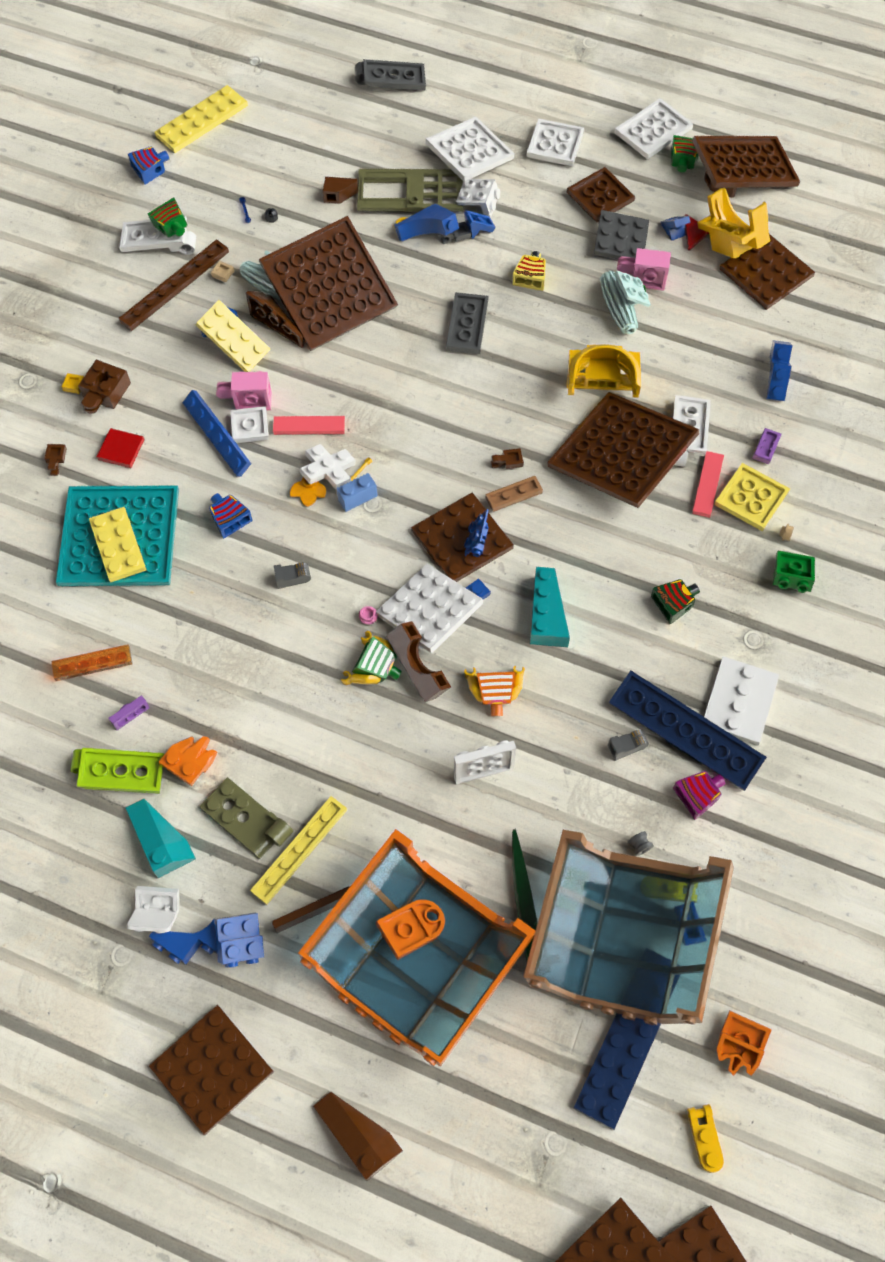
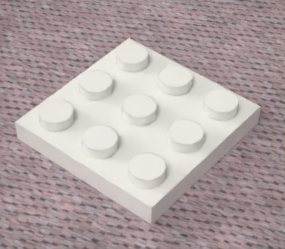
[527,118,584,166]
[454,740,516,785]

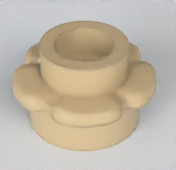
[779,523,794,541]

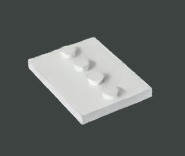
[615,98,693,160]
[704,656,780,745]

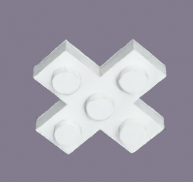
[300,444,356,490]

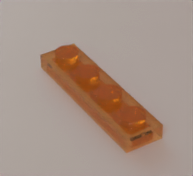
[51,644,133,681]

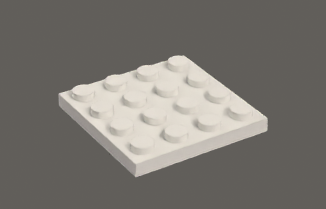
[425,117,514,181]
[376,564,483,653]

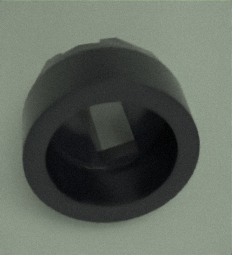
[265,208,278,223]

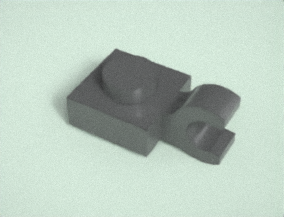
[441,221,471,244]

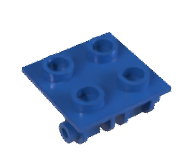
[464,509,489,557]

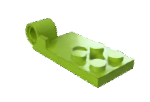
[70,748,164,794]

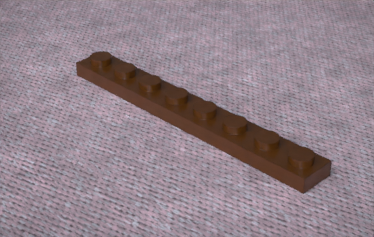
[119,239,229,331]

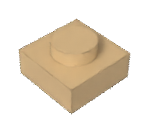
[211,261,234,282]

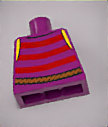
[673,771,726,820]

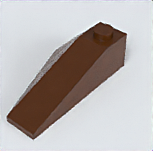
[246,291,304,348]
[313,1092,403,1182]

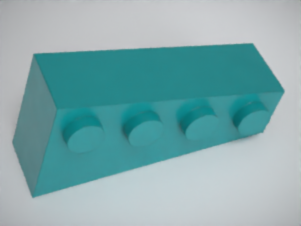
[530,567,570,648]

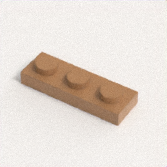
[485,475,543,512]

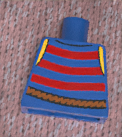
[128,146,170,185]
[209,493,253,539]

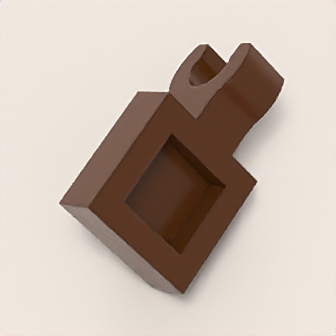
[44,444,67,476]
[491,448,524,469]

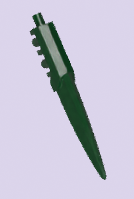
[512,828,559,977]

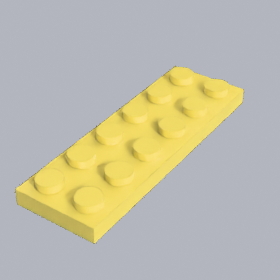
[155,85,248,153]

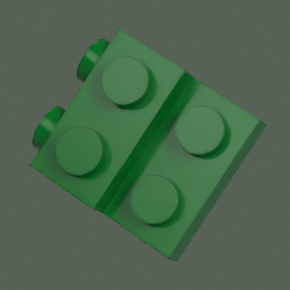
[773,550,815,593]

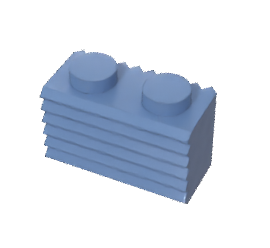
[337,473,378,512]

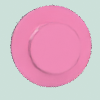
[359,606,378,625]

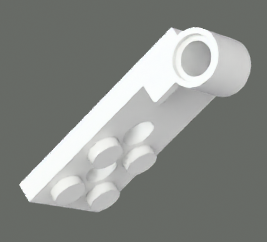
[119,216,196,255]
[673,395,711,467]

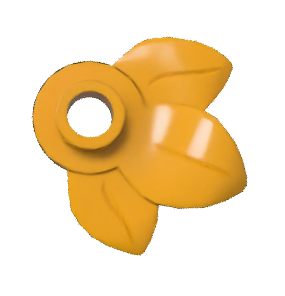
[290,477,326,507]

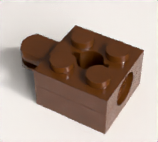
[78,359,131,414]

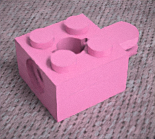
[617,248,671,291]
[216,371,272,410]

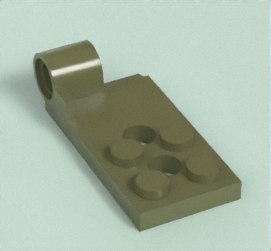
[200,777,294,859]

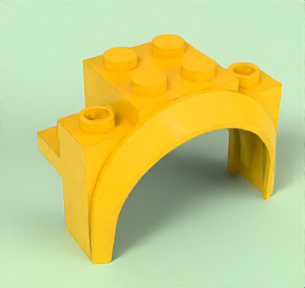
[697,188,770,259]
[566,344,641,398]

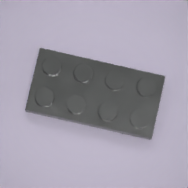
[446,292,489,354]

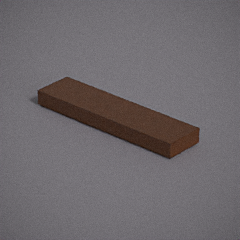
[272,886,349,933]

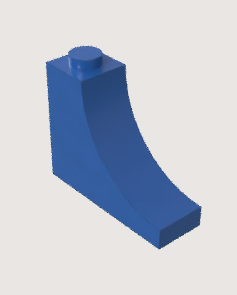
[395,203,459,241]

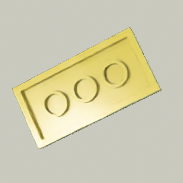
[195,300,270,372]
[89,507,146,583]

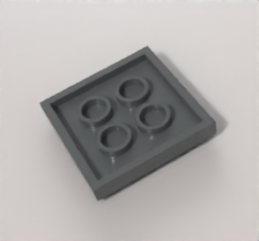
[593,210,649,260]

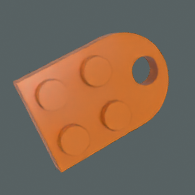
[376,899,445,960]

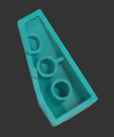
[126,799,196,878]

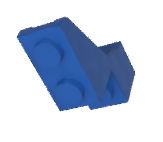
[767,340,793,401]
[149,918,217,965]

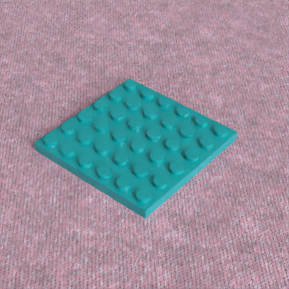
[56,485,179,586]

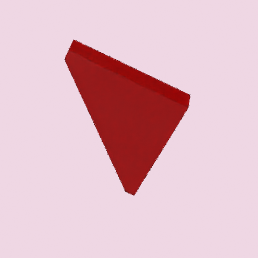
[685,214,709,251]

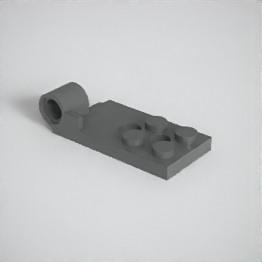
[355,59,426,90]

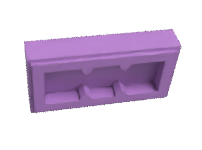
[752,428,782,464]
[109,695,150,730]

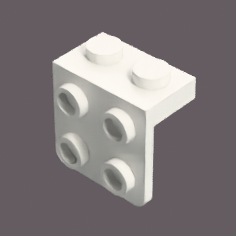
[457,179,500,218]
[127,886,179,933]

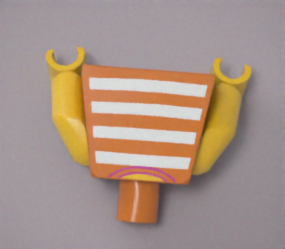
[464,666,525,716]

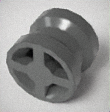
[628,831,654,856]

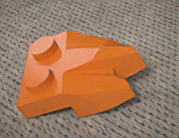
[159,736,217,786]
[717,1010,772,1076]

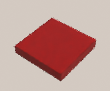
[97,428,145,468]

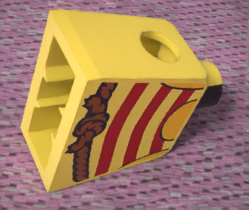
[512,251,546,291]

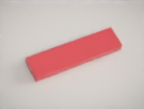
[273,416,345,435]
[692,451,724,518]

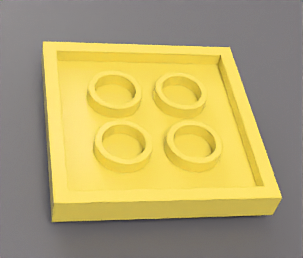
[714,463,790,532]

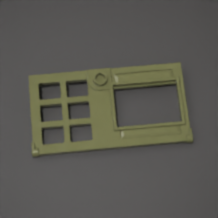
[357,169,463,212]

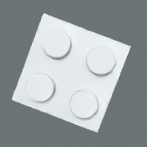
[230,406,269,443]

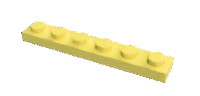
[250,796,347,905]

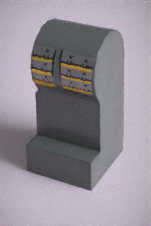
[274,562,311,589]
[608,729,649,761]

